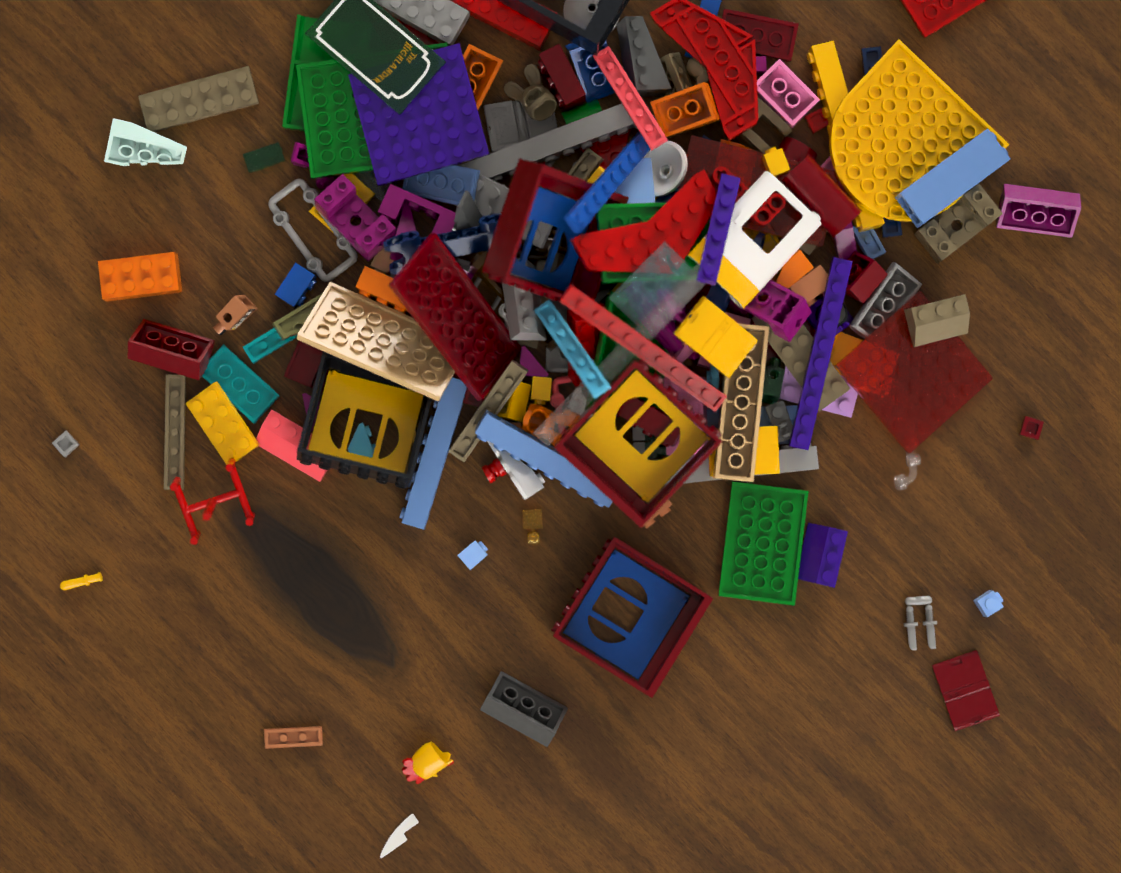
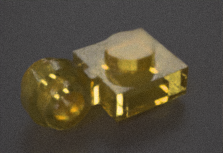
[522,509,543,546]

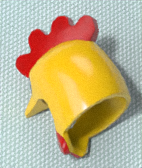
[402,741,454,784]

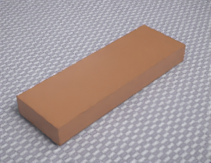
[264,726,323,749]

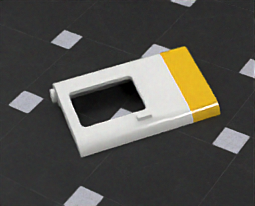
[687,171,821,309]

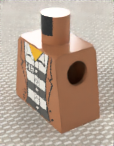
[213,295,258,335]

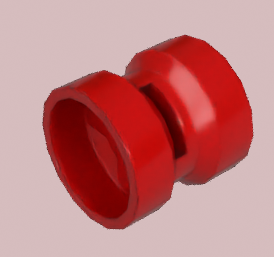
[481,458,507,484]

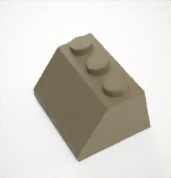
[904,294,970,347]

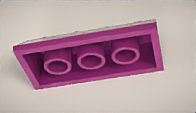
[996,184,1082,238]

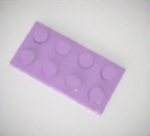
[777,366,861,418]

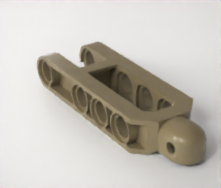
[686,57,792,156]

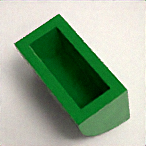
[561,99,602,125]

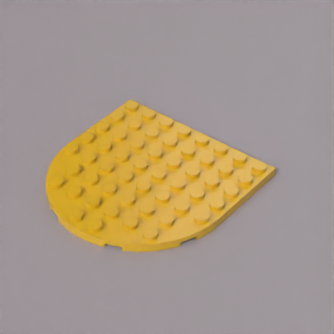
[829,39,1009,222]

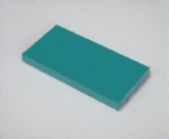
[202,344,280,424]

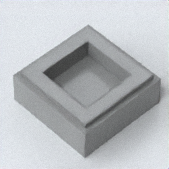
[52,430,80,457]

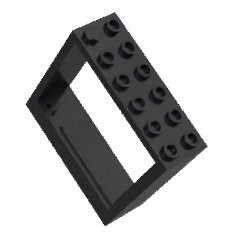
[497,0,630,56]

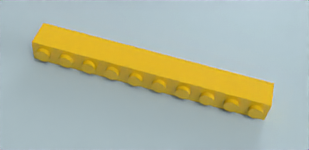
[807,41,885,232]

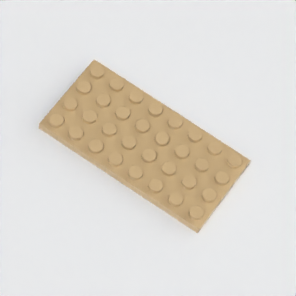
[297,282,455,401]

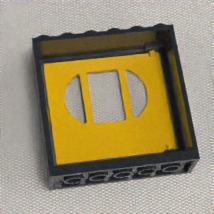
[297,351,432,489]

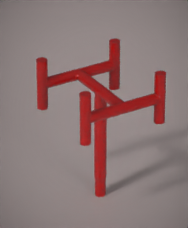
[170,458,255,545]

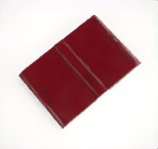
[284,340,329,393]
[932,650,1000,731]

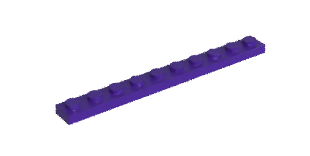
[789,257,853,450]

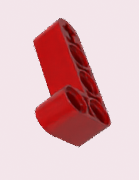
[711,166,786,227]

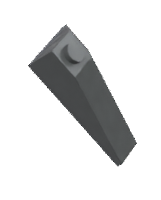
[452,191,482,231]

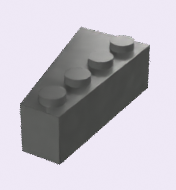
[617,16,672,97]

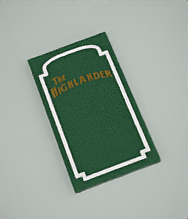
[305,0,446,115]

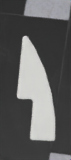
[380,814,419,858]

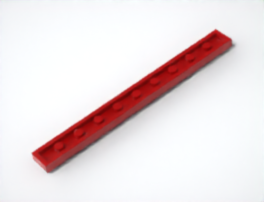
[559,284,727,412]

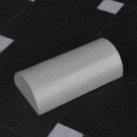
[849,262,922,347]

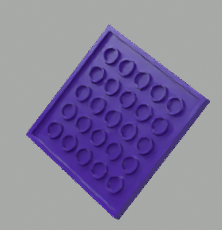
[348,43,490,186]

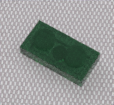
[243,142,286,173]

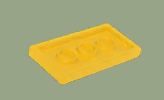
[185,381,260,465]

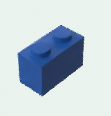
[275,262,317,309]

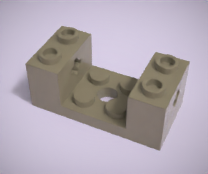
[914,184,1003,264]

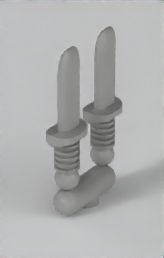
[903,596,937,650]

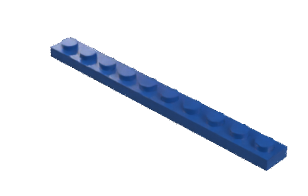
[564,117,656,234]

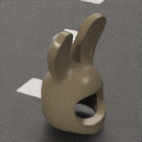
[504,64,557,121]

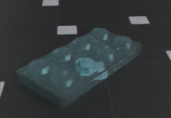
[609,241,693,325]

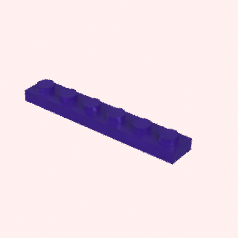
[696,173,741,286]

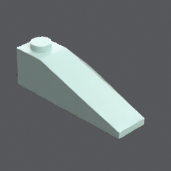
[104,118,187,166]

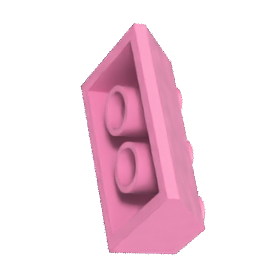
[757,59,820,129]

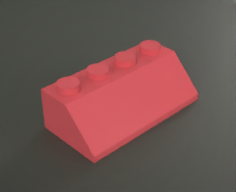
[256,409,339,482]

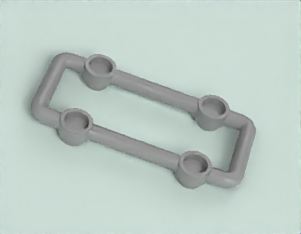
[268,179,358,282]

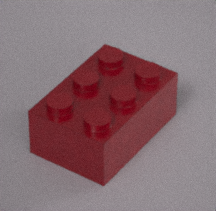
[537,44,586,111]

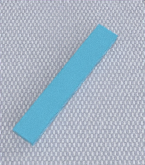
[534,299,611,399]

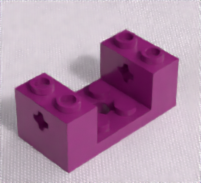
[314,174,396,262]
[378,184,456,234]
[728,280,812,343]

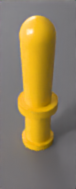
[60,572,103,590]

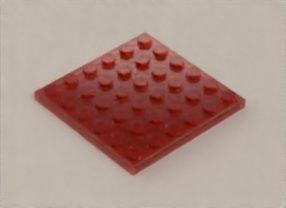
[835,291,993,453]

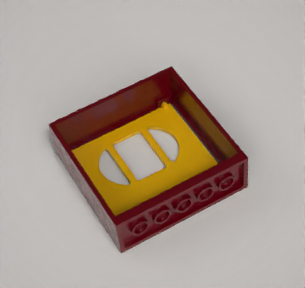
[554,358,722,528]

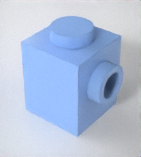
[458,540,488,570]
[973,590,1004,617]

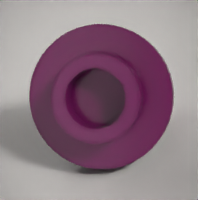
[316,176,335,189]

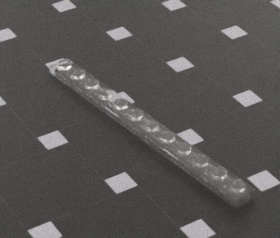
[533,263,706,446]

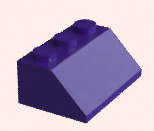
[798,523,848,588]

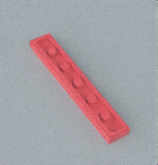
[593,46,668,151]

